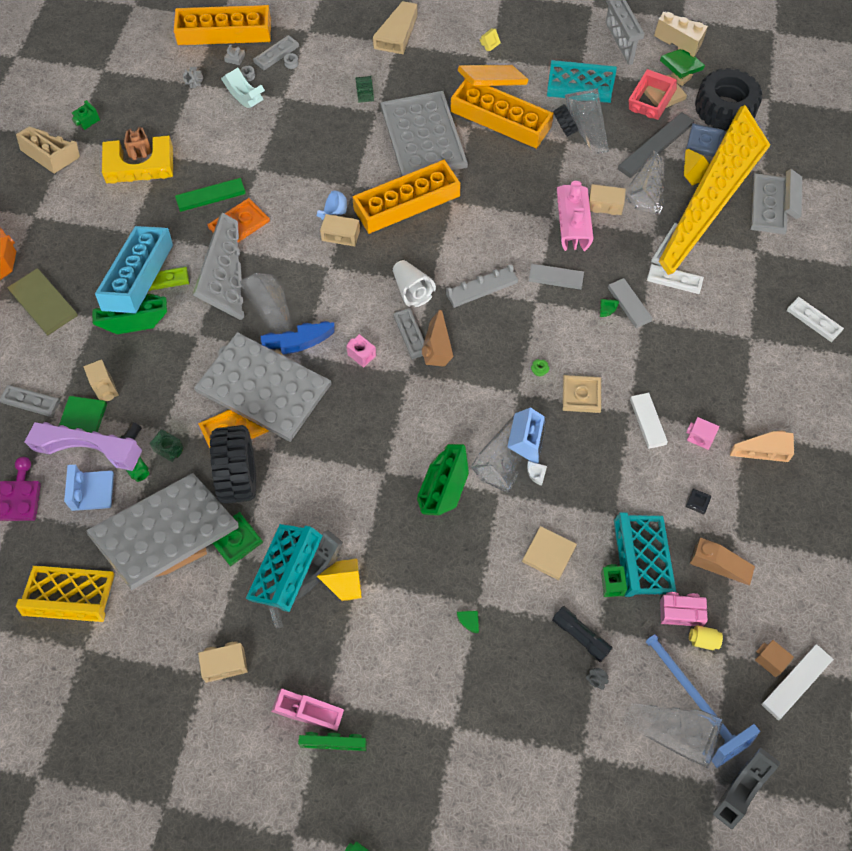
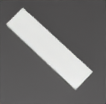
[761,644,834,720]

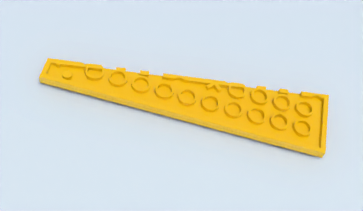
[658,105,770,275]

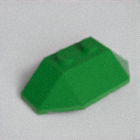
[92,294,167,335]
[417,444,469,515]

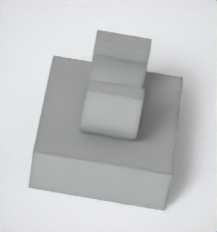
[224,45,246,65]

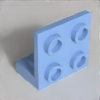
[64,464,114,511]

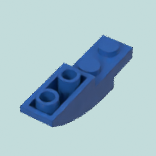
[261,321,334,355]

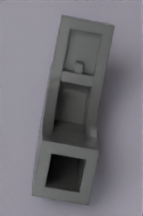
[295,530,343,601]
[712,747,780,830]

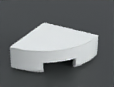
[527,461,547,485]

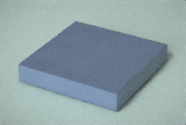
[686,124,725,157]

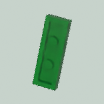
[298,732,367,751]

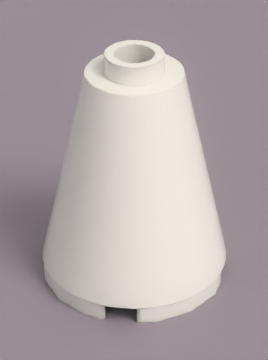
[393,260,436,307]

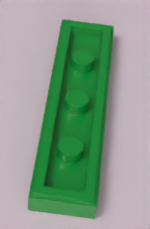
[175,178,246,212]

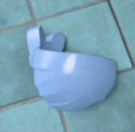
[316,190,347,220]

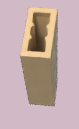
[373,1,417,54]

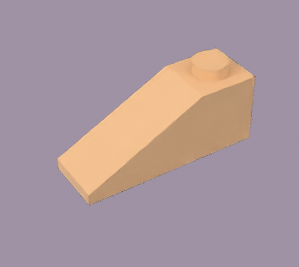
[730,431,794,462]

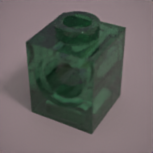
[355,76,374,103]
[149,429,184,462]

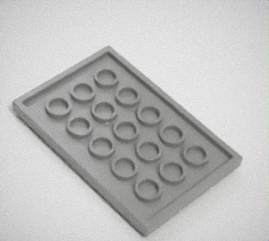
[380,91,468,176]
[194,332,331,442]
[87,473,238,590]

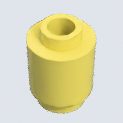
[689,625,723,650]

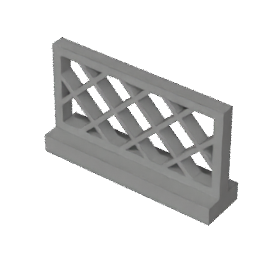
[605,0,645,65]

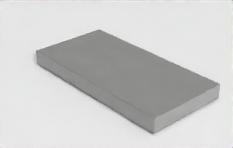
[750,173,787,234]

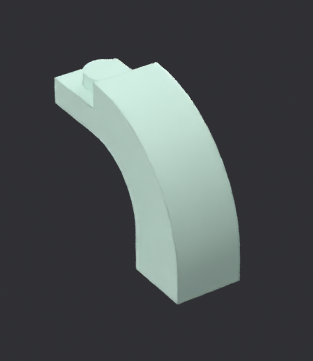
[221,68,265,108]

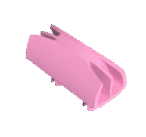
[557,181,593,251]

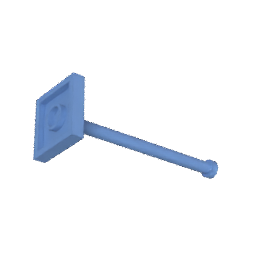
[646,635,760,768]

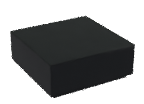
[685,488,712,515]

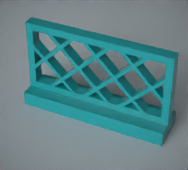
[547,60,617,103]
[614,512,676,597]
[246,524,323,612]

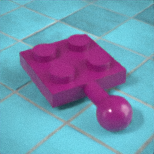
[0,456,41,521]

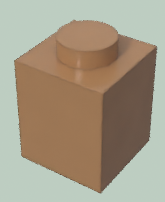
[755,640,794,677]

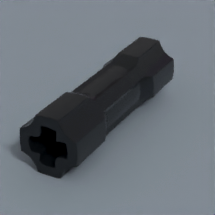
[552,606,613,662]

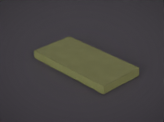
[7,268,78,336]

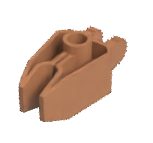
[124,127,152,160]

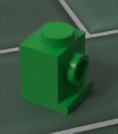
[71,100,100,130]
[601,564,627,597]

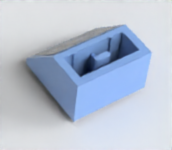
[507,408,545,464]

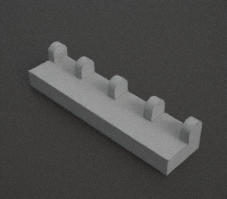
[446,263,518,308]

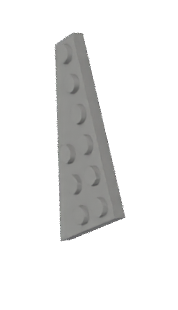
[193,213,244,320]

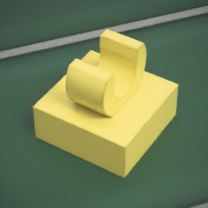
[479,28,501,51]

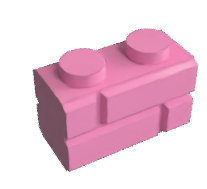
[660,592,707,626]

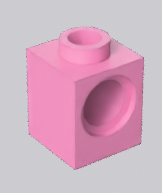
[347,334,376,368]
[686,417,720,450]

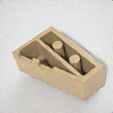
[654,12,708,57]
[16,127,80,173]

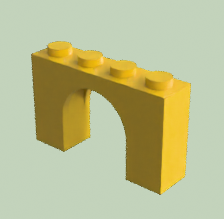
[102,136,173,184]

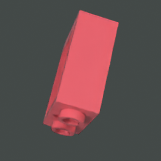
[628,69,677,120]

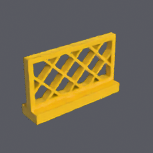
[16,566,114,622]

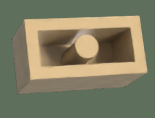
[589,184,626,215]
[320,214,360,246]
[83,360,119,401]
[198,642,248,683]

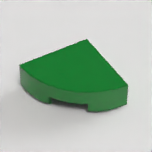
[600,299,619,317]
[457,611,479,633]

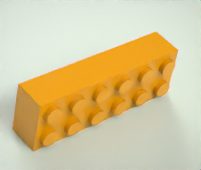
[174,5,271,45]
[451,79,554,149]
[352,159,460,234]

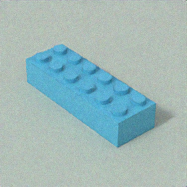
[95,226,173,313]

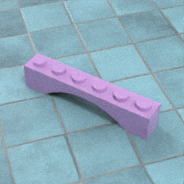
[25,422,142,471]

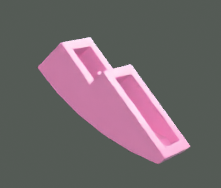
[271,689,344,731]

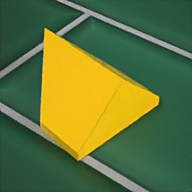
[684,149,710,185]
[317,559,362,601]

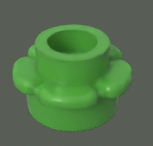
[531,359,549,376]

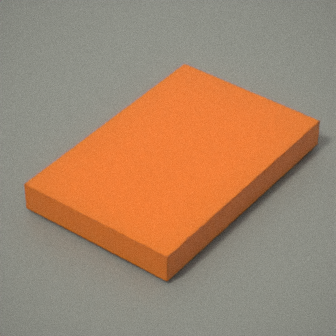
[208,198,270,243]

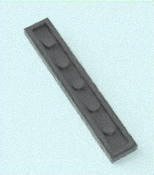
[618,112,694,178]

